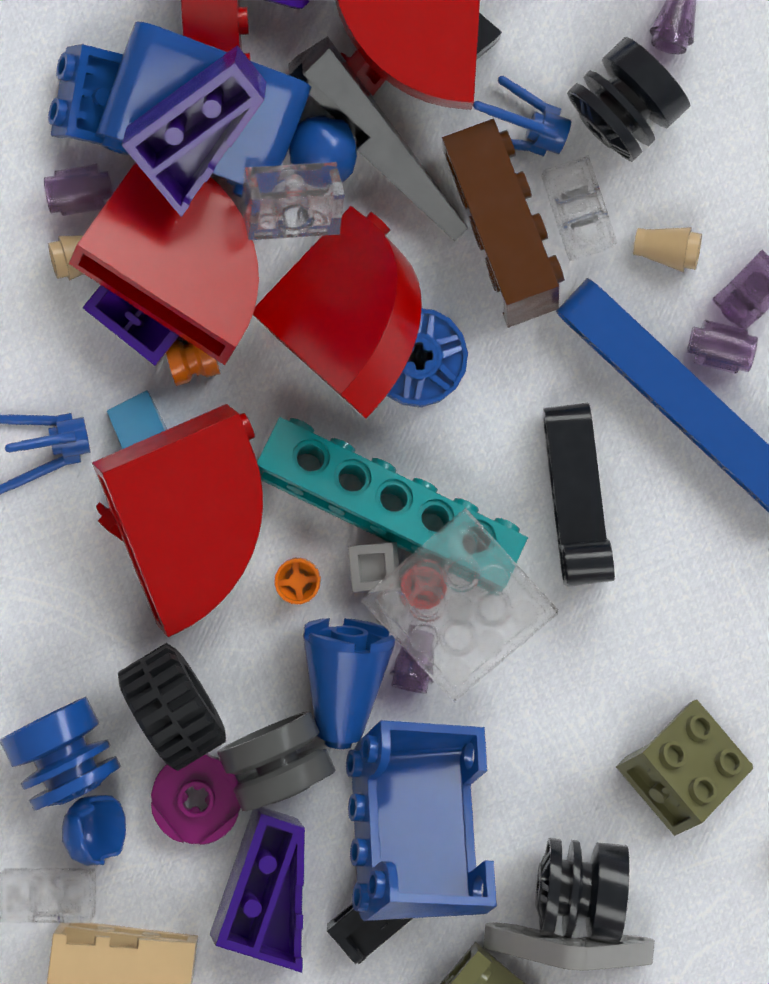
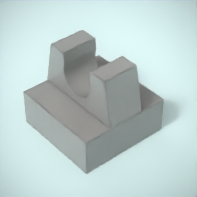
[348,542,401,592]

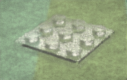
[361,507,558,702]

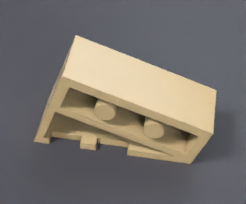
[47,919,198,984]

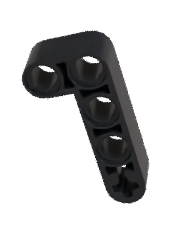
[543,403,615,587]

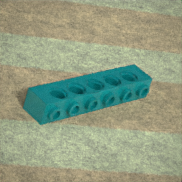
[257,417,528,595]

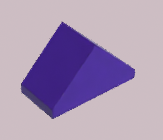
[82,285,179,366]

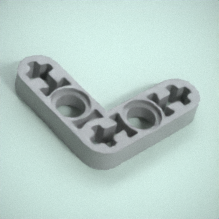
[483,922,655,971]

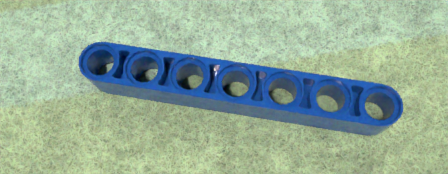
[556,278,769,513]

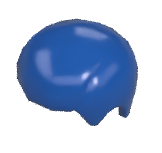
[289,115,357,185]
[62,795,126,866]

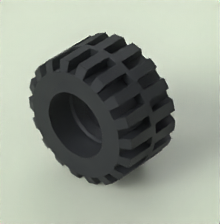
[118,643,226,771]

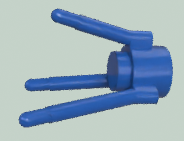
[473,76,572,157]
[0,413,91,495]

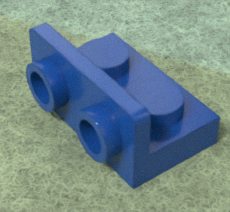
[48,44,123,145]

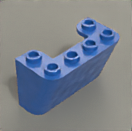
[346,720,497,921]

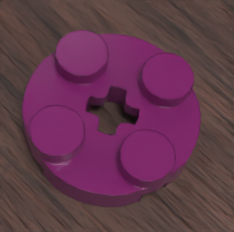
[151,753,241,845]

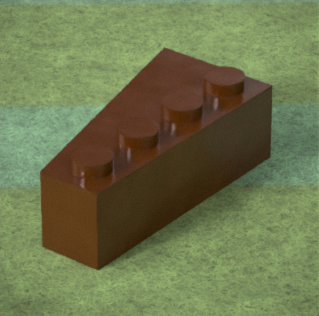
[442,118,565,328]

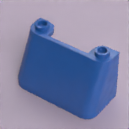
[95,21,312,203]

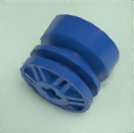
[387,308,468,408]
[0,696,121,811]

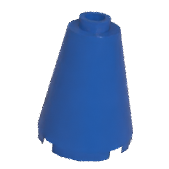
[303,618,396,749]

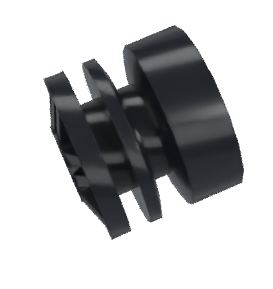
[567,37,691,162]
[535,838,630,942]

